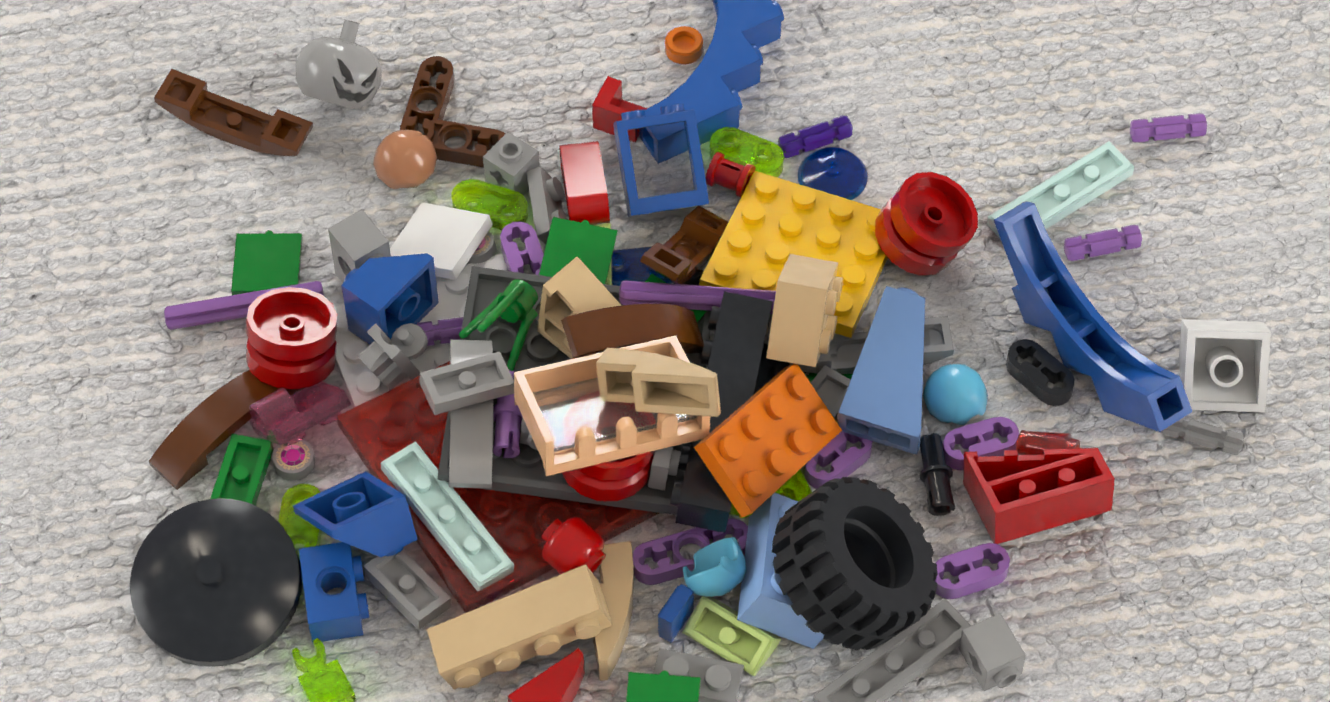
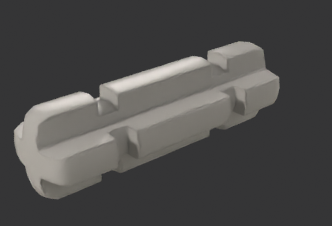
[1162,417,1244,455]

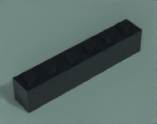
[670,291,772,533]

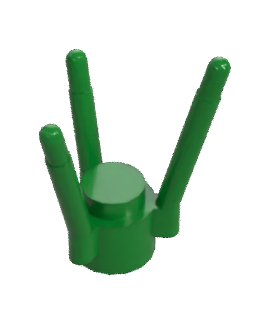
[459,279,538,371]

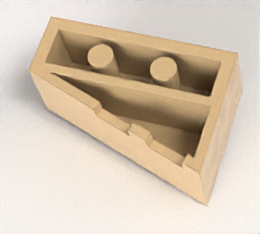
[537,257,621,359]

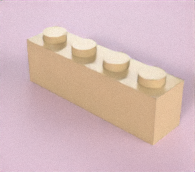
[427,564,613,689]

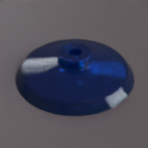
[798,147,868,200]

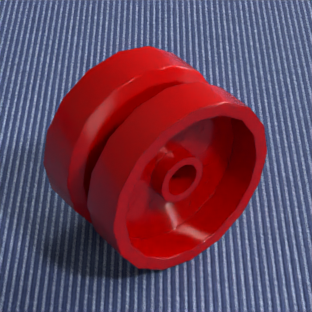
[875,172,978,276]
[246,287,338,389]
[561,392,656,501]

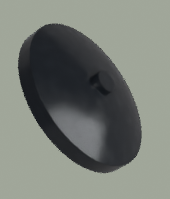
[130,498,302,667]

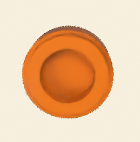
[665,26,703,64]

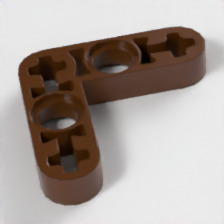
[400,56,505,168]

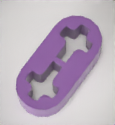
[500,221,544,275]
[943,417,1019,471]
[804,431,873,489]
[934,543,1010,599]

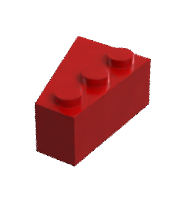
[963,448,1115,544]

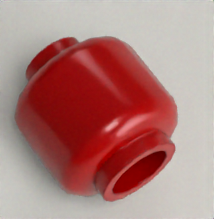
[541,517,606,574]

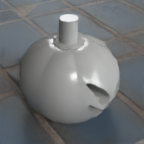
[296,20,382,109]

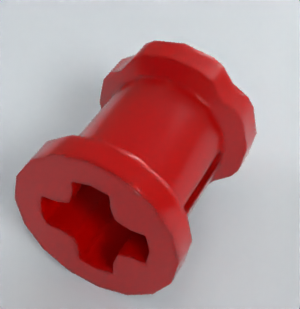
[705,152,755,197]

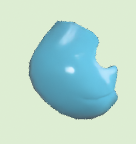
[923,364,988,425]
[683,537,746,597]

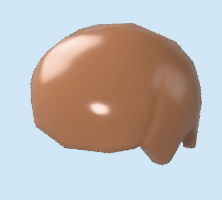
[373,130,437,190]

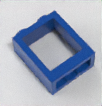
[613,104,709,217]

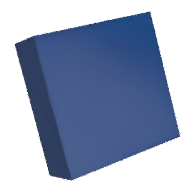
[658,584,694,643]

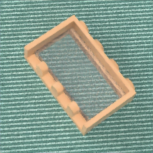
[514,336,710,476]

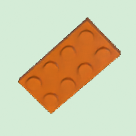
[694,363,842,518]

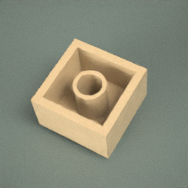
[766,254,843,367]

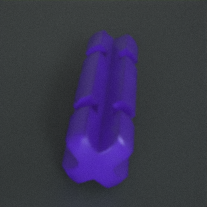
[778,115,853,158]

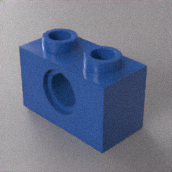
[299,542,370,643]

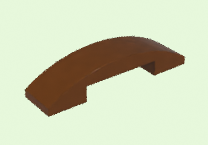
[154,69,313,156]
[640,205,728,284]
[561,303,704,359]
[149,370,301,490]

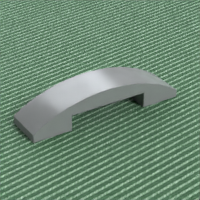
[790,316,954,375]
[449,340,493,488]

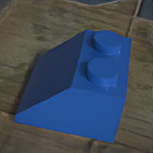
[341,253,439,345]
[293,471,418,557]

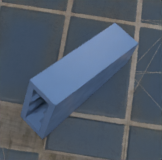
[838,286,925,455]

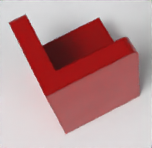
[592,76,648,143]

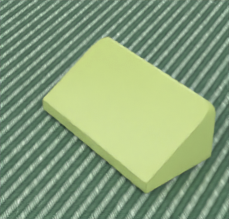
[682,596,781,676]

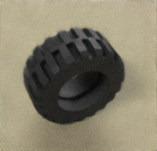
[772,477,938,650]

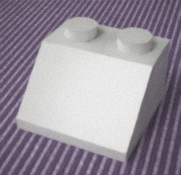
[1179,319,1271,412]

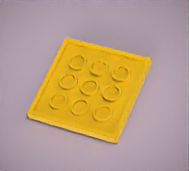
[699,171,888,338]

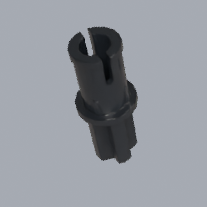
[919,433,955,516]

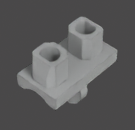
[358,323,428,391]

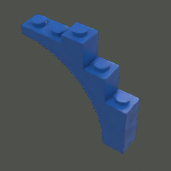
[639,0,784,164]
[994,201,1193,432]

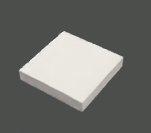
[390,202,493,280]

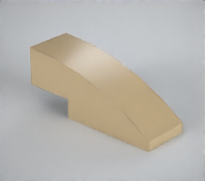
[596,347,721,417]
[593,541,634,681]

